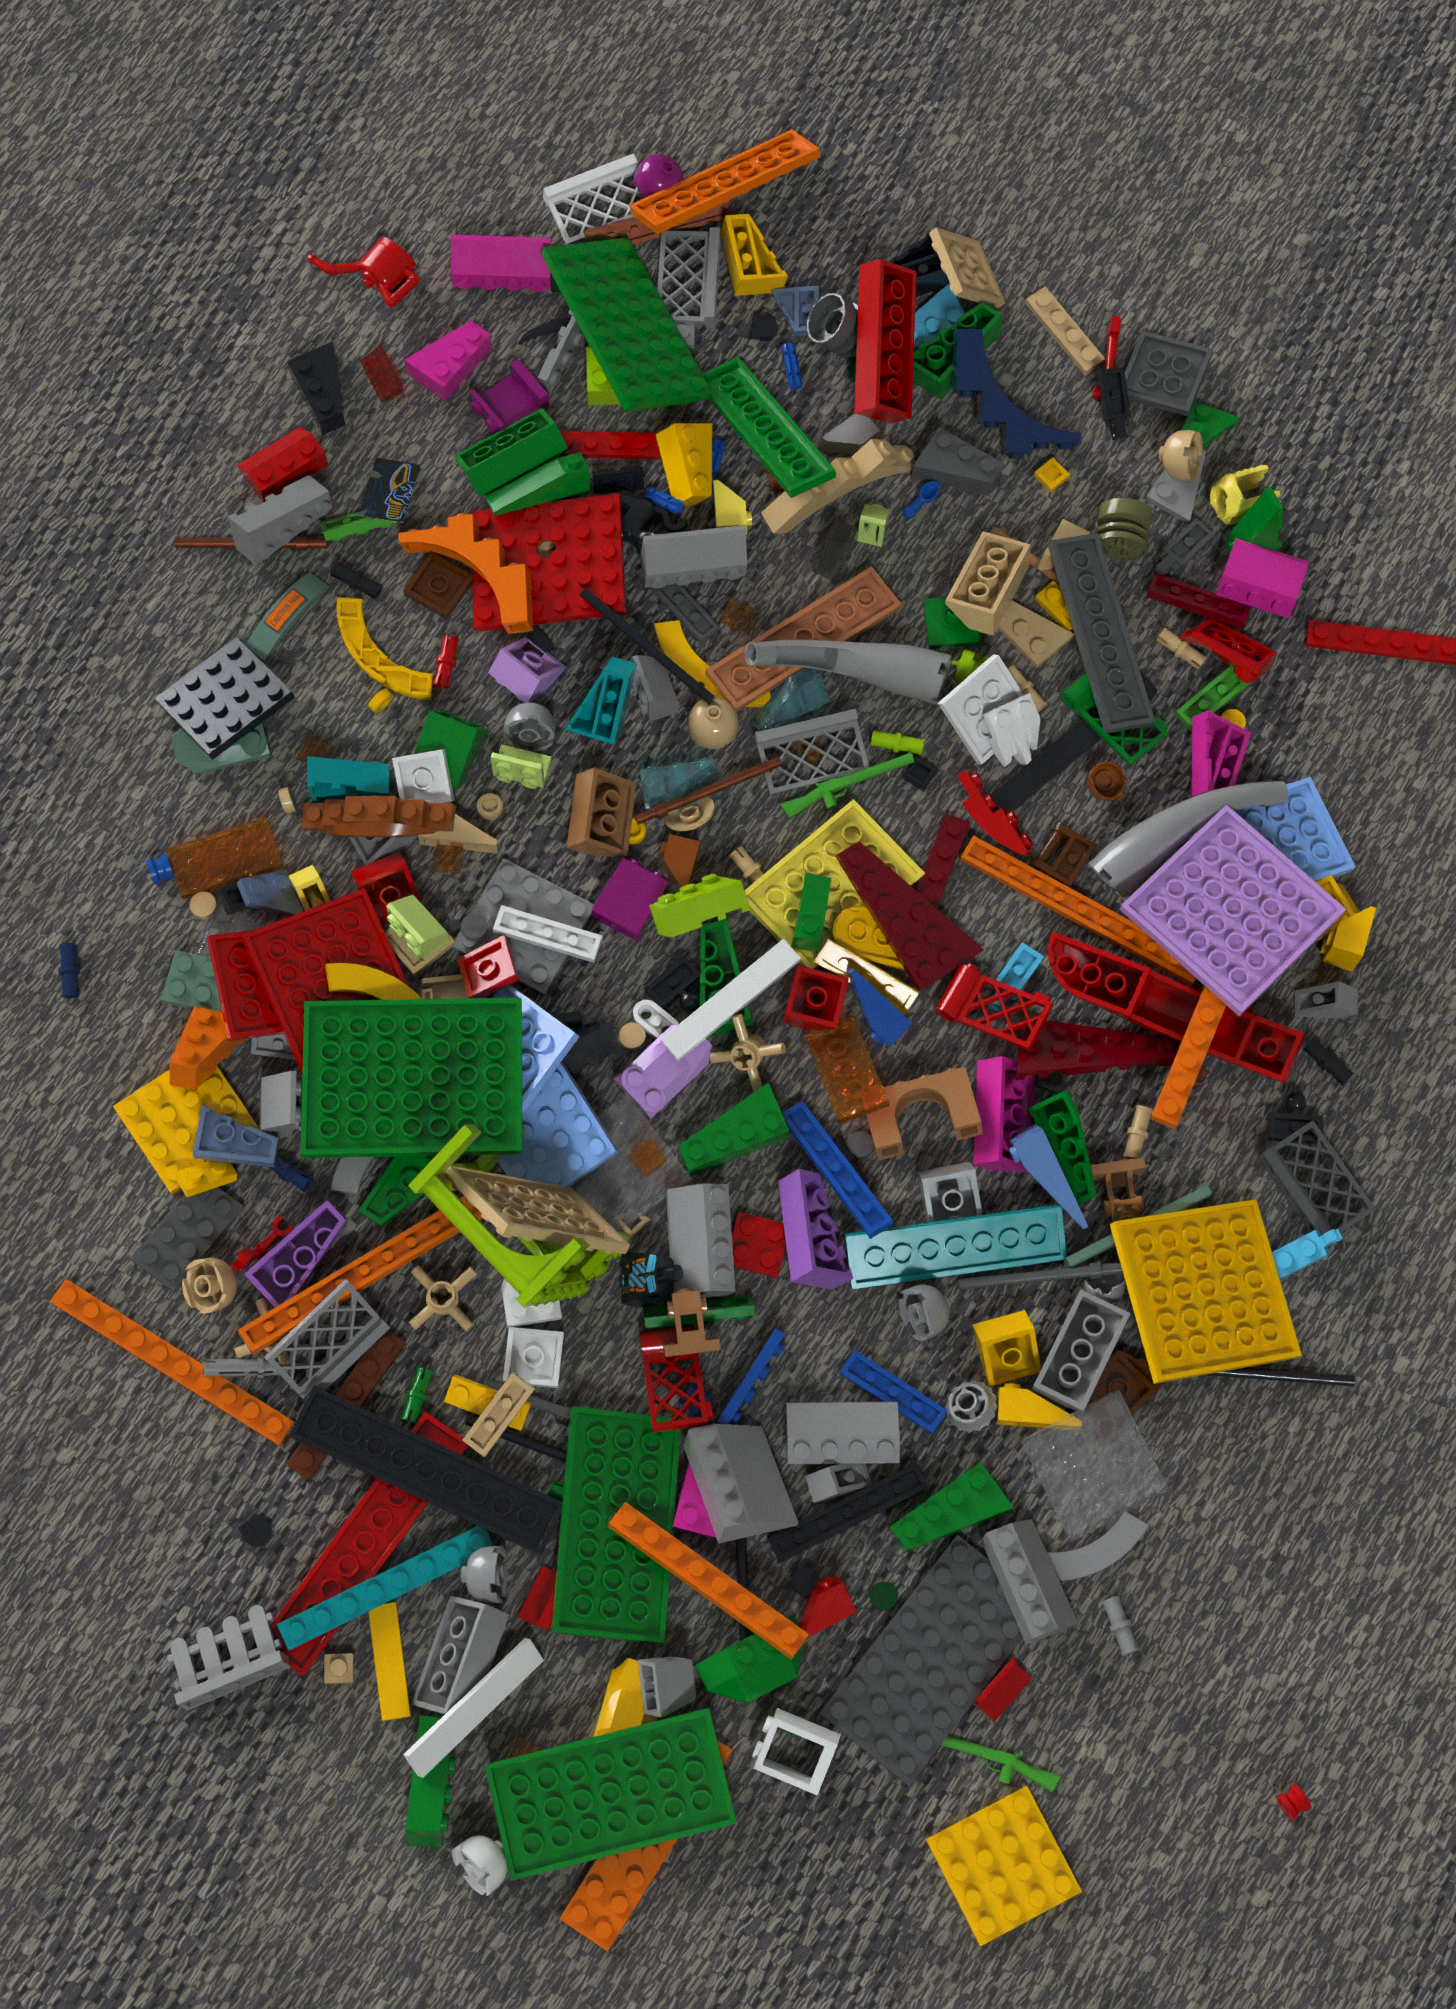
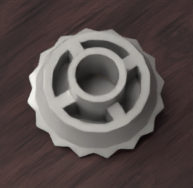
[946,1380,998,1433]

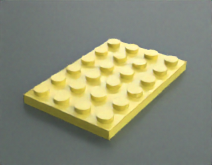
[745,799,925,970]

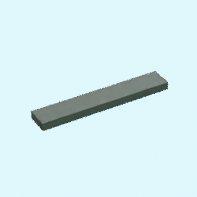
[1063,1184,1212,1268]

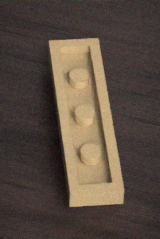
[1025,286,1105,375]

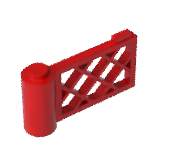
[935,963,1054,1051]
[639,1325,713,1433]

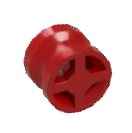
[1276,1784,1312,1821]

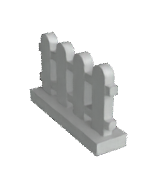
[167,1605,291,1711]

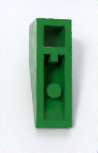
[791,872,831,953]

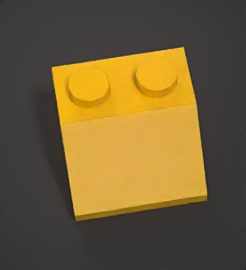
[1320,906,1376,972]
[972,1310,1041,1387]

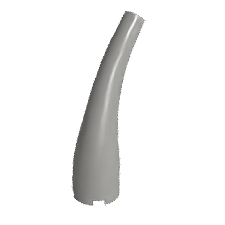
[744,640,952,705]
[1088,781,1288,901]

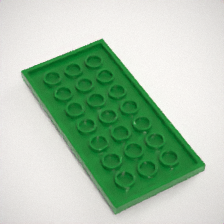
[541,237,713,413]
[551,1406,681,1644]
[485,1708,737,1881]

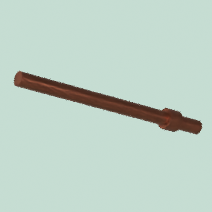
[174,536,328,551]
[634,757,782,825]

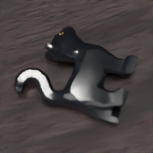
[620,489,687,556]

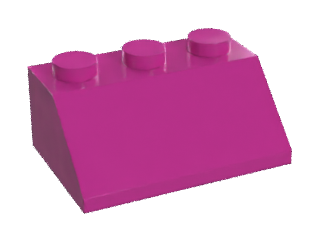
[1216,538,1309,618]

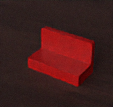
[518,1566,556,1632]
[973,1658,1032,1722]

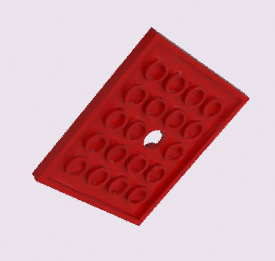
[470,493,626,631]
[241,888,408,1075]

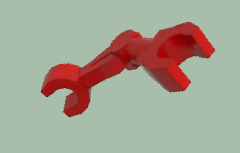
[231,1216,294,1272]

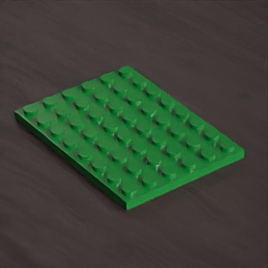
[300,998,522,1158]

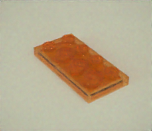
[166,817,283,900]
[804,1016,890,1125]

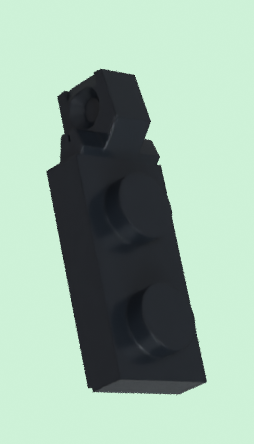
[1097,367,1131,440]

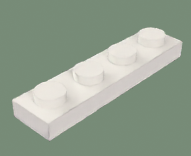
[493,905,603,963]

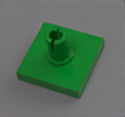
[923,597,980,649]

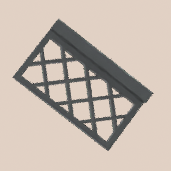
[1258,1121,1376,1236]

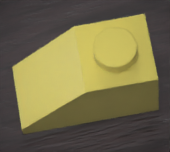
[713,480,752,535]
[289,865,330,911]

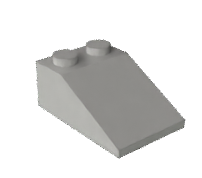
[917,1162,983,1223]

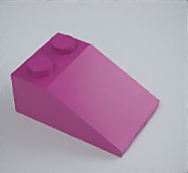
[673,1463,717,1539]

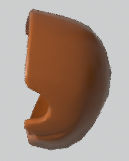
[1087,761,1127,801]

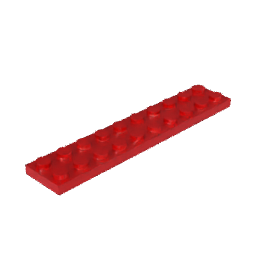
[271,1412,469,1677]

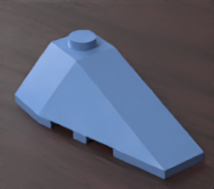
[1008,1124,1088,1229]

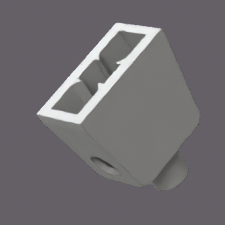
[638,1657,702,1717]

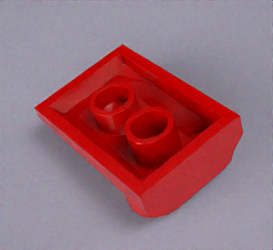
[1179,618,1278,683]

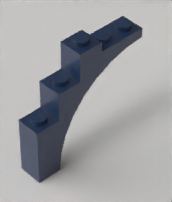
[953,329,1081,459]

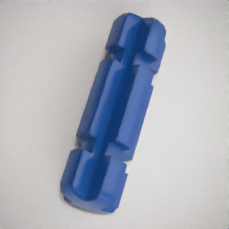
[782,342,803,390]
[712,439,726,487]
[644,487,684,514]

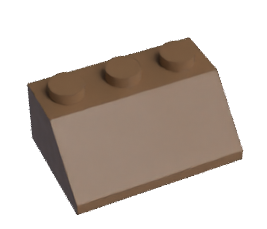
[567,768,636,857]

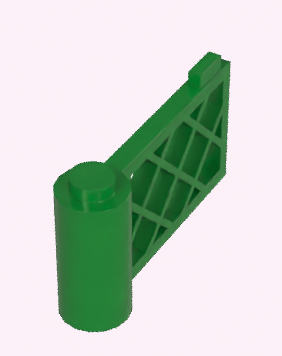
[1060,672,1169,767]

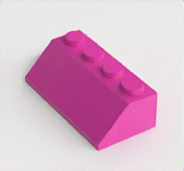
[450,235,551,292]
[973,1056,1036,1173]

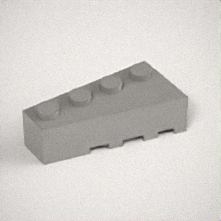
[228,475,333,566]

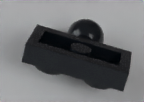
[644,956,700,1013]
[1267,1092,1323,1145]

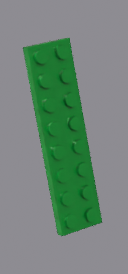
[702,357,836,498]

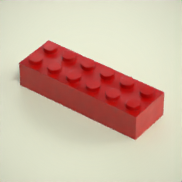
[854,259,917,424]

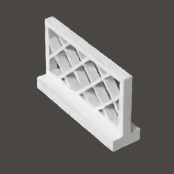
[543,153,641,245]

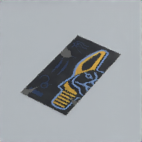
[358,458,421,523]

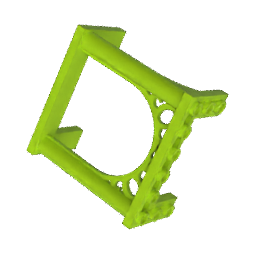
[408,1125,630,1308]

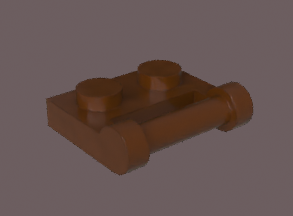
[1029,823,1097,888]

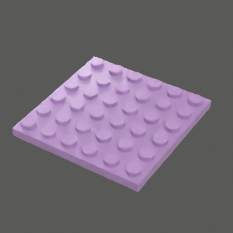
[1119,804,1346,1017]

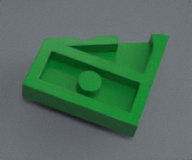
[1182,401,1239,449]

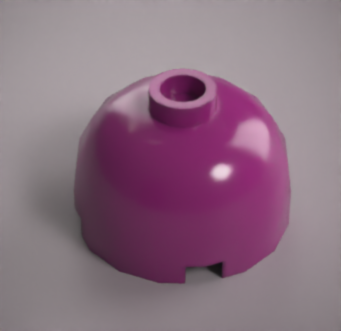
[633,154,683,199]

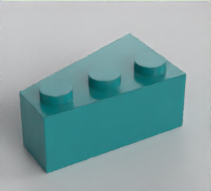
[565,656,637,745]
[307,756,391,803]

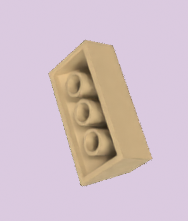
[945,531,1031,635]

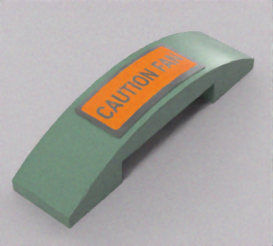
[245,572,330,662]

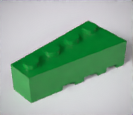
[888,1462,1014,1554]

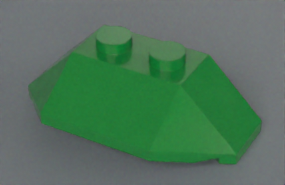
[694,1615,806,1704]

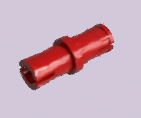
[433,635,459,689]

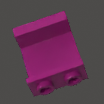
[469,358,549,433]
[592,858,669,942]

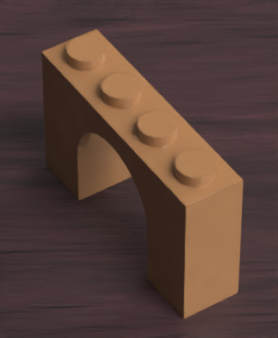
[861,1067,983,1161]

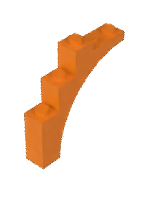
[398,513,533,634]

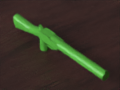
[779,751,915,819]
[941,1735,1061,1793]

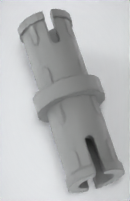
[1102,1596,1140,1656]

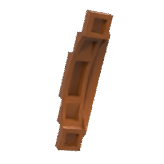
[301,796,456,837]

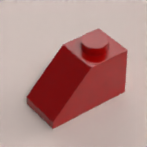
[799,1576,857,1637]

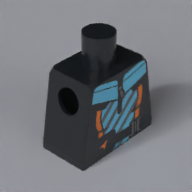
[621,1252,683,1308]

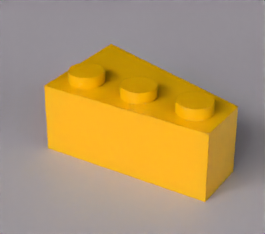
[720,214,788,296]
[656,423,712,506]

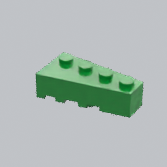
[913,302,1003,400]
[700,919,754,1039]
[679,1082,789,1177]
[405,1716,459,1848]

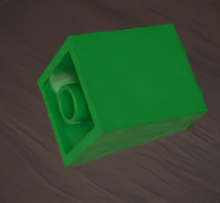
[414,710,489,789]

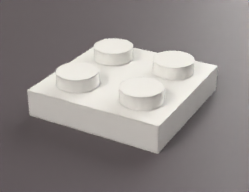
[392,749,455,803]
[503,1327,564,1388]

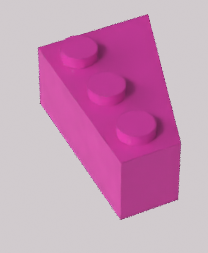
[404,321,492,401]
[1192,710,1251,797]

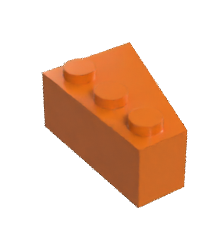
[169,1006,245,1090]

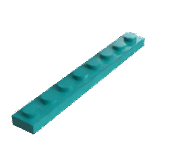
[277,1526,493,1650]

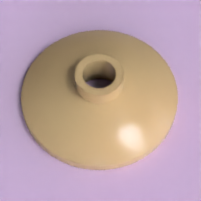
[664,796,715,831]

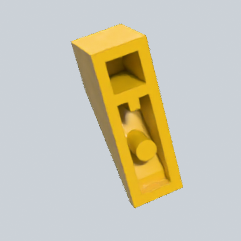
[996,1383,1082,1430]

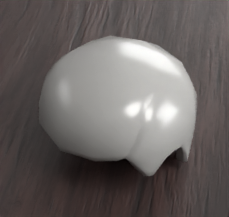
[1083,1273,1126,1304]

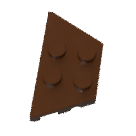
[1085,1350,1165,1446]

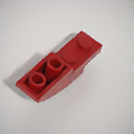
[957,770,1034,856]

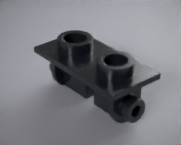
[592,465,645,494]

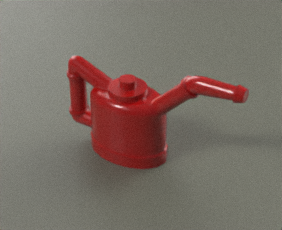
[307,237,420,308]

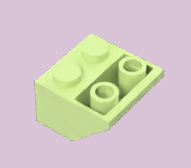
[386,895,449,961]

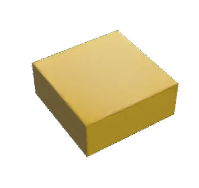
[1034,457,1070,492]

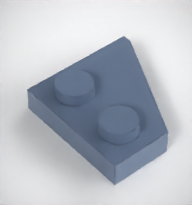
[772,286,820,336]
[237,870,303,915]

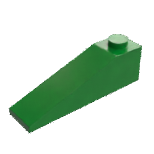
[486,452,590,516]
[1226,487,1283,555]
[1028,1090,1097,1204]

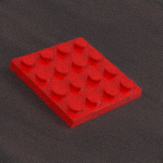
[207,930,284,1041]

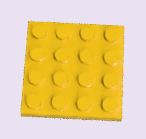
[113,1066,259,1194]
[925,1786,1082,1946]

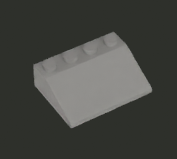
[683,1424,798,1543]

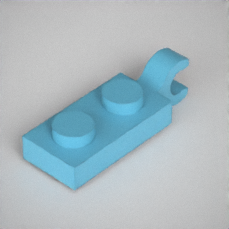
[988,942,1044,1012]
[1272,1229,1344,1279]

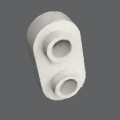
[633,1000,679,1040]

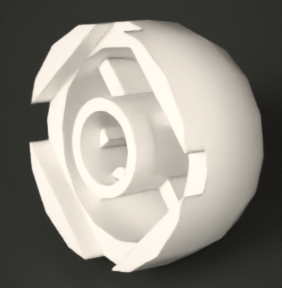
[452,1835,508,1896]

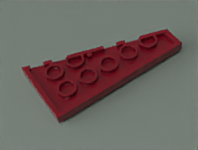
[835,841,984,991]
[1015,1017,1179,1080]

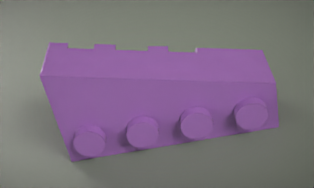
[778,1169,854,1289]
[244,1200,346,1308]

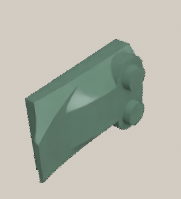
[171,722,271,775]

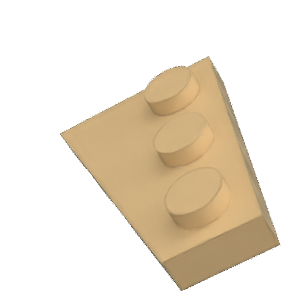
[997,600,1075,668]

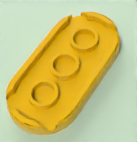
[830,906,904,970]

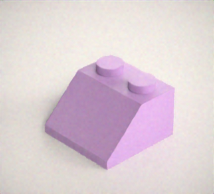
[488,636,566,703]

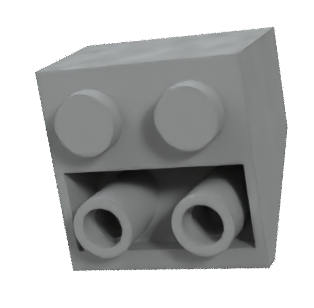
[632,655,679,722]
[259,1071,301,1137]

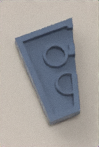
[192,1105,279,1167]

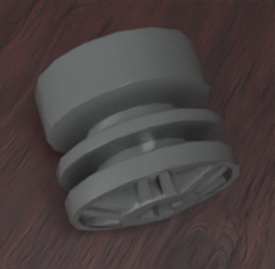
[807,293,858,358]

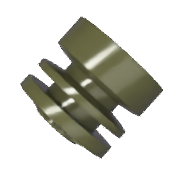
[1096,498,1152,561]

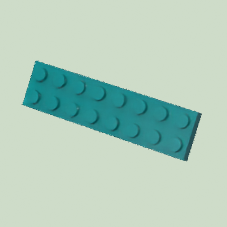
[845,1204,1067,1289]

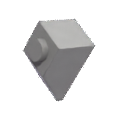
[821,414,881,455]
[1295,981,1358,1019]
[805,1463,872,1503]

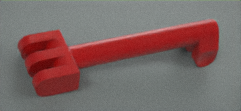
[1092,316,1121,401]

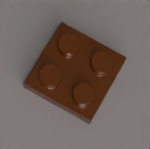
[403,552,474,620]

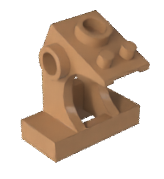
[1090,1157,1146,1223]
[663,1288,721,1357]

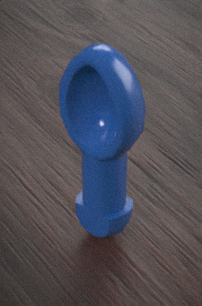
[902,481,940,519]

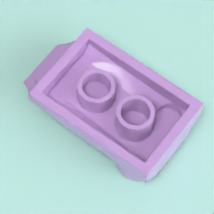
[613,1025,712,1119]

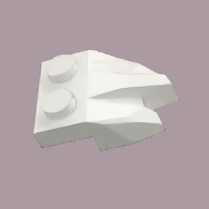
[983,693,1040,767]
[502,1278,562,1328]

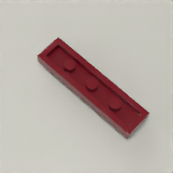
[1146,573,1251,629]
[916,814,970,908]

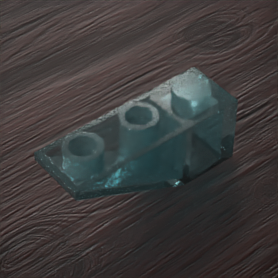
[751,668,830,732]
[640,758,718,809]

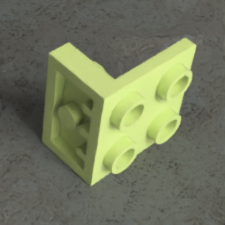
[491,744,552,789]

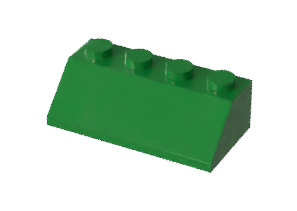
[454,408,568,497]

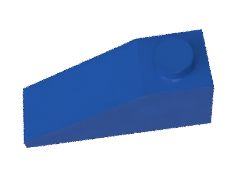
[846,967,912,1047]

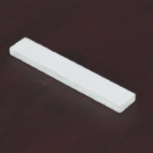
[660,939,801,1061]
[403,1638,544,1778]

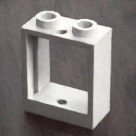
[752,1708,841,1795]

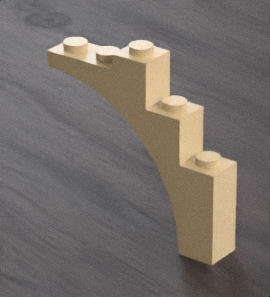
[761,439,916,534]

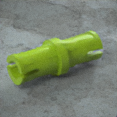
[871,730,925,755]

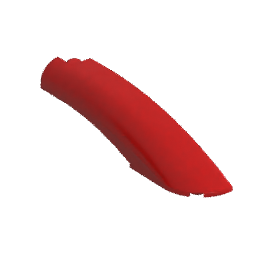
[1048,931,1305,1084]

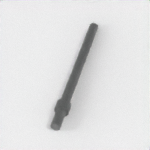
[958,1262,1123,1290]

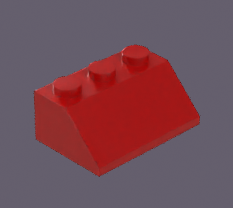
[237,427,328,503]

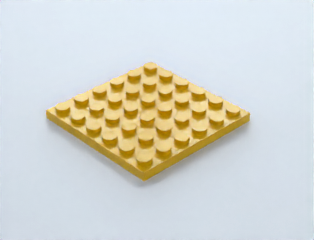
[1110,1199,1302,1384]

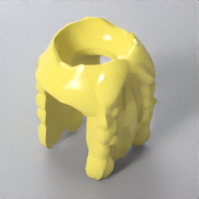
[1210,465,1280,525]

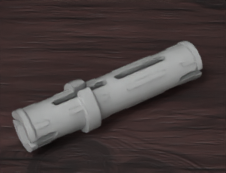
[203,1356,281,1378]

